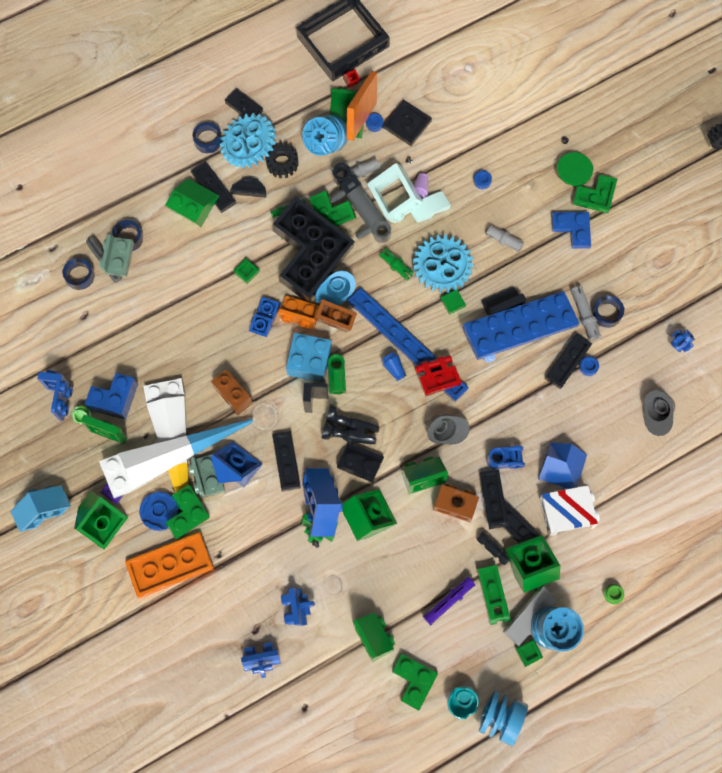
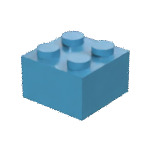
[286,333,332,383]

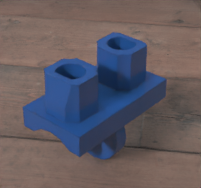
[281,588,315,626]
[241,642,281,678]

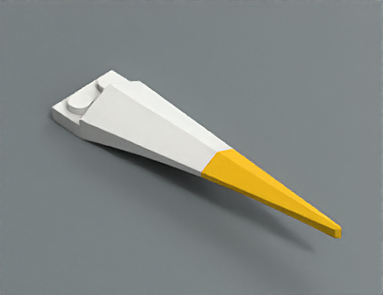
[143,378,190,532]

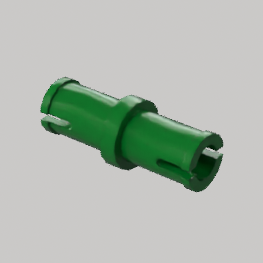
[380,248,414,281]

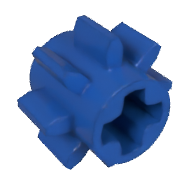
[671,329,695,352]

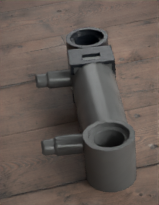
[330,163,391,243]

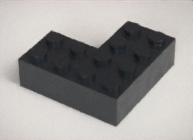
[272,196,355,302]

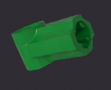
[328,354,346,395]

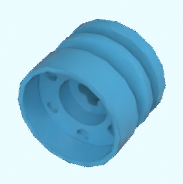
[302,115,347,156]
[531,607,584,651]
[479,690,528,746]

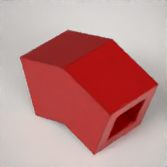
[343,69,360,88]

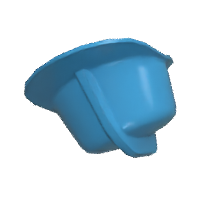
[315,271,356,306]

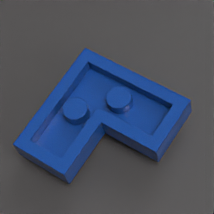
[552,212,591,249]

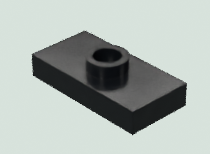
[225,88,263,117]

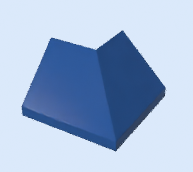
[211,441,263,488]
[539,443,587,489]

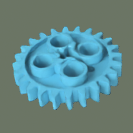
[220,113,277,169]
[413,235,473,293]

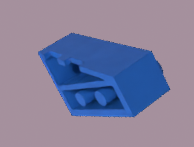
[302,468,343,537]

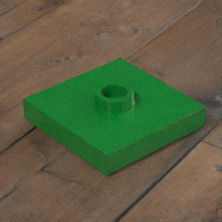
[81,415,127,444]

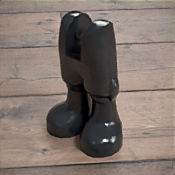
[321,404,380,445]

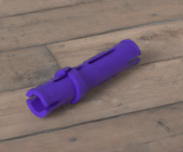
[422,576,476,626]

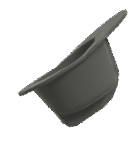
[644,390,676,436]
[426,413,470,445]

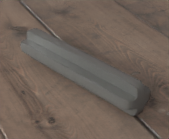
[86,237,122,283]

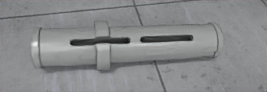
[571,286,602,341]

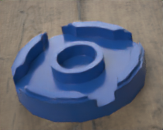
[139,491,179,531]

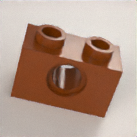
[312,299,357,332]
[211,370,253,415]
[433,484,479,523]

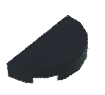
[230,177,267,198]

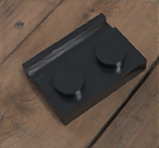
[337,442,384,483]

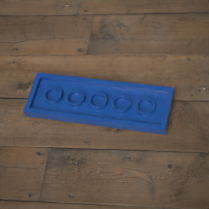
[462,291,580,360]

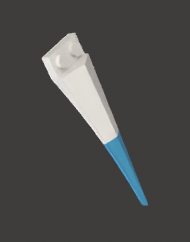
[99,419,253,499]

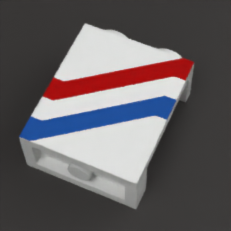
[539,486,600,537]

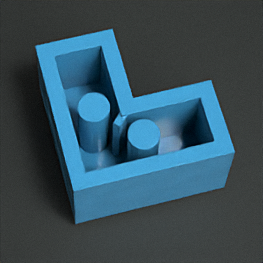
[10,486,71,532]

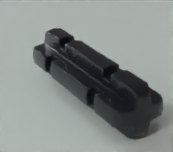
[477,532,509,565]

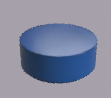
[366,113,383,132]
[473,170,492,190]
[579,356,599,376]

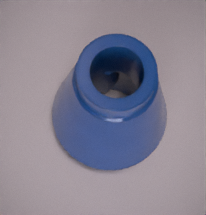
[382,352,407,381]

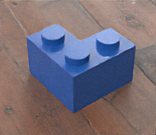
[85,373,138,420]

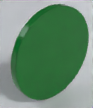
[557,152,593,186]

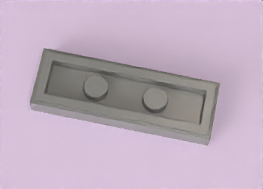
[503,586,557,646]

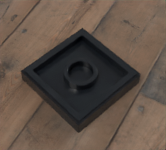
[383,99,432,146]

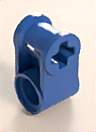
[486,446,525,469]

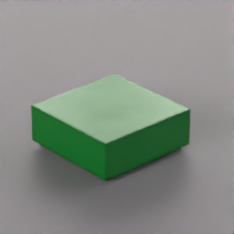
[233,258,260,284]
[440,290,466,315]
[515,639,543,667]

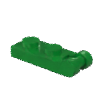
[477,565,510,625]

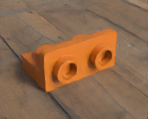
[278,296,317,329]

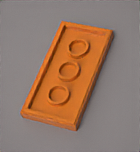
[347,71,378,141]
[125,532,214,599]

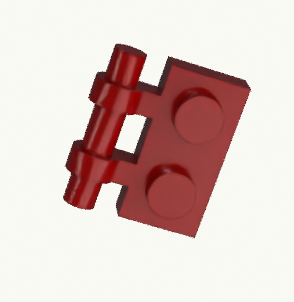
[414,355,462,397]

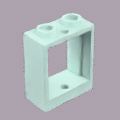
[367,163,423,223]

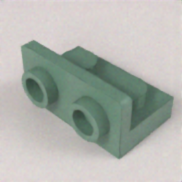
[99,234,134,277]
[188,454,225,499]

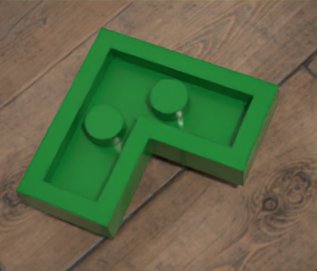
[573,174,617,214]
[309,191,357,227]
[165,485,210,540]
[392,654,438,711]

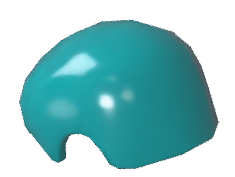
[447,685,479,720]

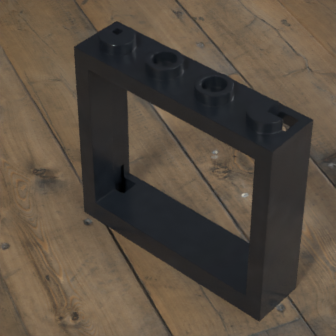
[296,0,390,82]

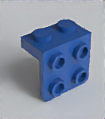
[37,370,73,421]

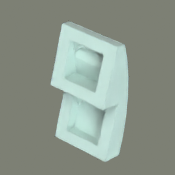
[411,191,451,223]

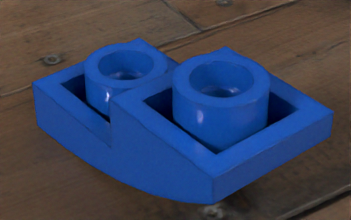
[249,297,281,337]

